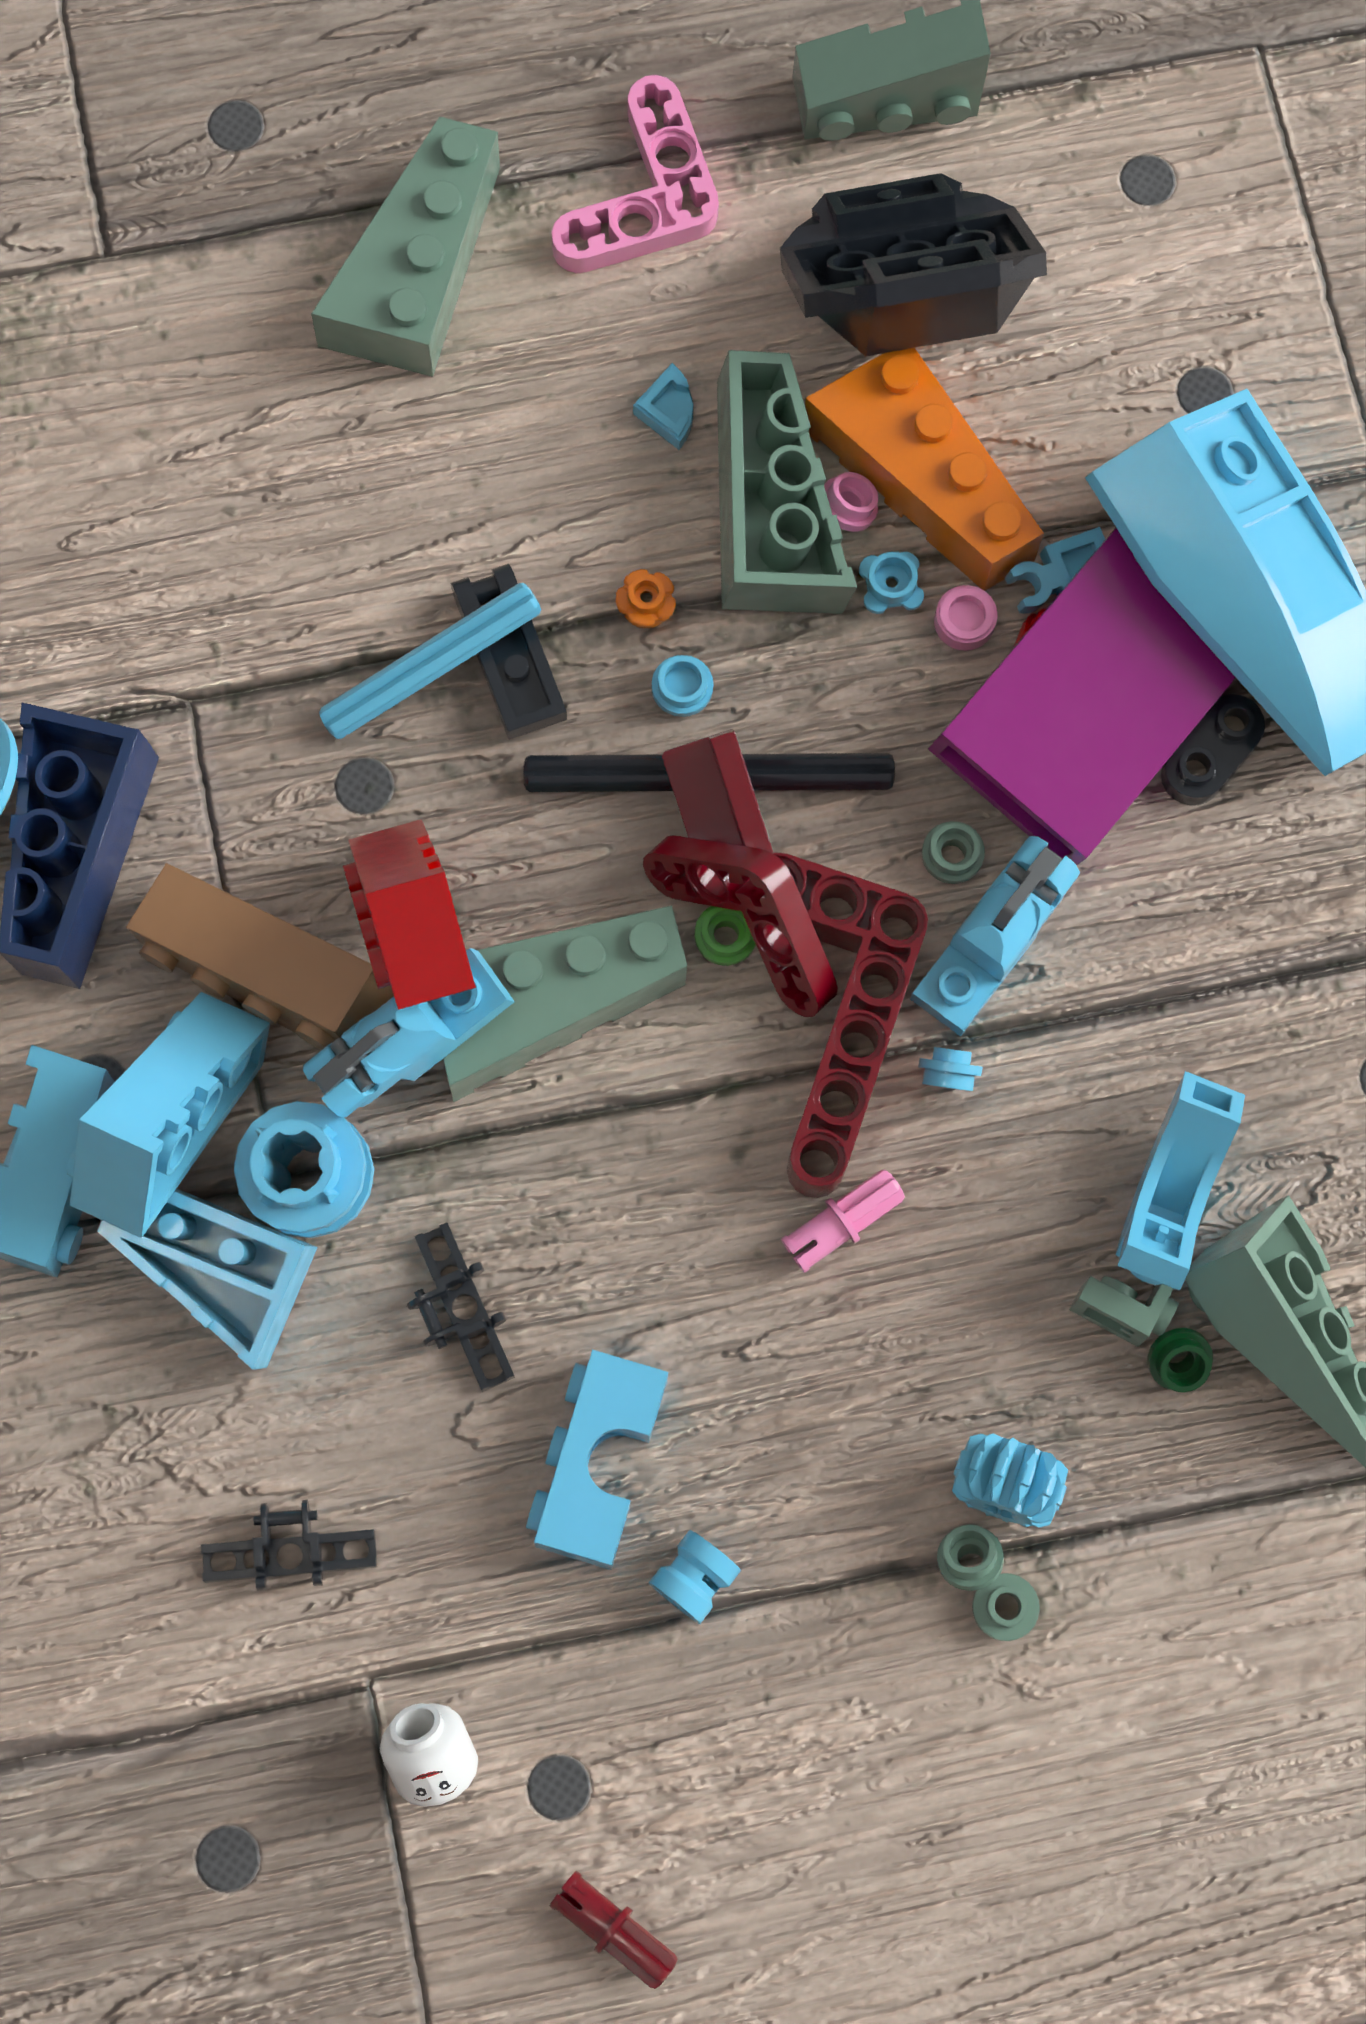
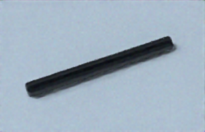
[523,753,895,792]

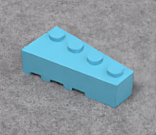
[66,992,270,1238]

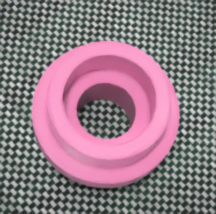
[824,472,878,532]

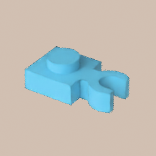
[1005,527,1105,614]

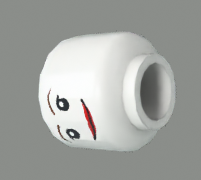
[380,1703,478,1807]

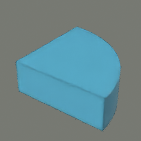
[633,363,693,450]

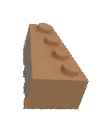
[126,863,394,1050]

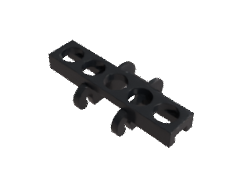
[407,1222,515,1392]
[201,1499,377,1591]

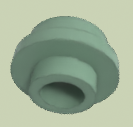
[921,821,985,884]
[937,1524,1004,1591]
[972,1573,1040,1641]

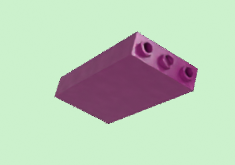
[928,527,1236,865]

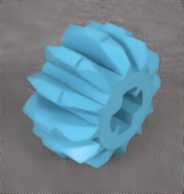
[952,1433,1068,1528]

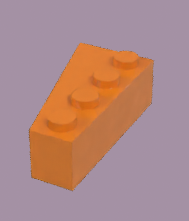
[805,348,1044,591]

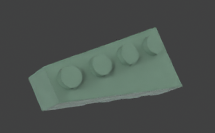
[311,117,500,377]
[717,350,857,614]

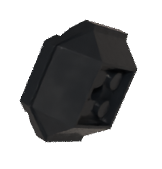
[779,173,1047,357]

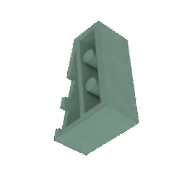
[792,0,991,141]

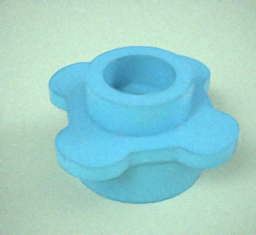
[859,552,924,614]

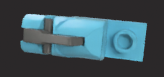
[910,836,1080,1037]
[303,948,515,1118]

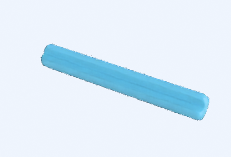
[319,583,541,739]

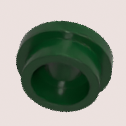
[1147,1328,1213,1392]

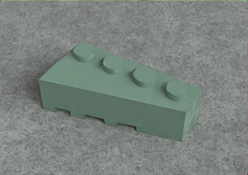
[443,905,687,1103]

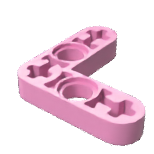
[551,75,719,273]

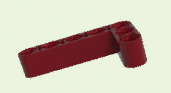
[773,852,928,1198]

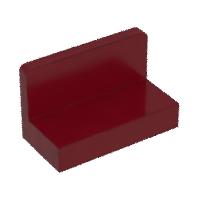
[662,729,773,853]

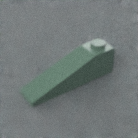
[1185,1195,1366,1468]

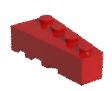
[343,819,476,1010]

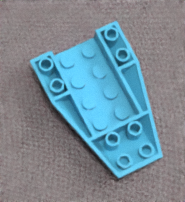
[1085,389,1366,776]

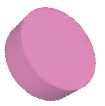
[934,585,998,651]

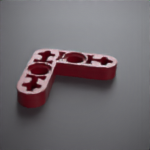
[643,835,838,1017]

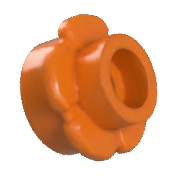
[616,569,676,628]

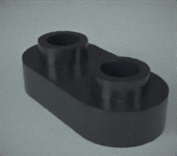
[1161,694,1265,805]

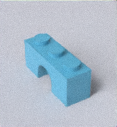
[526,1350,669,1570]

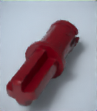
[549,1871,678,1989]

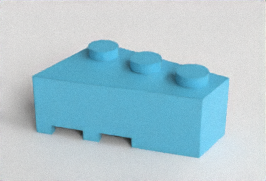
[0,1045,115,1278]
[97,1188,318,1370]

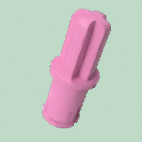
[781,1170,905,1273]

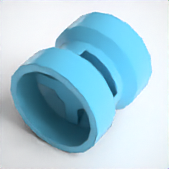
[648,1530,741,1624]

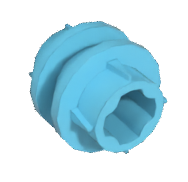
[234,1101,374,1238]

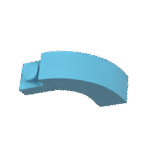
[1115,1071,1245,1291]

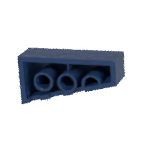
[0,702,159,989]

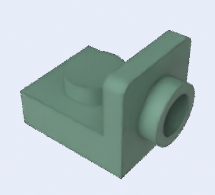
[1069,1276,1179,1347]

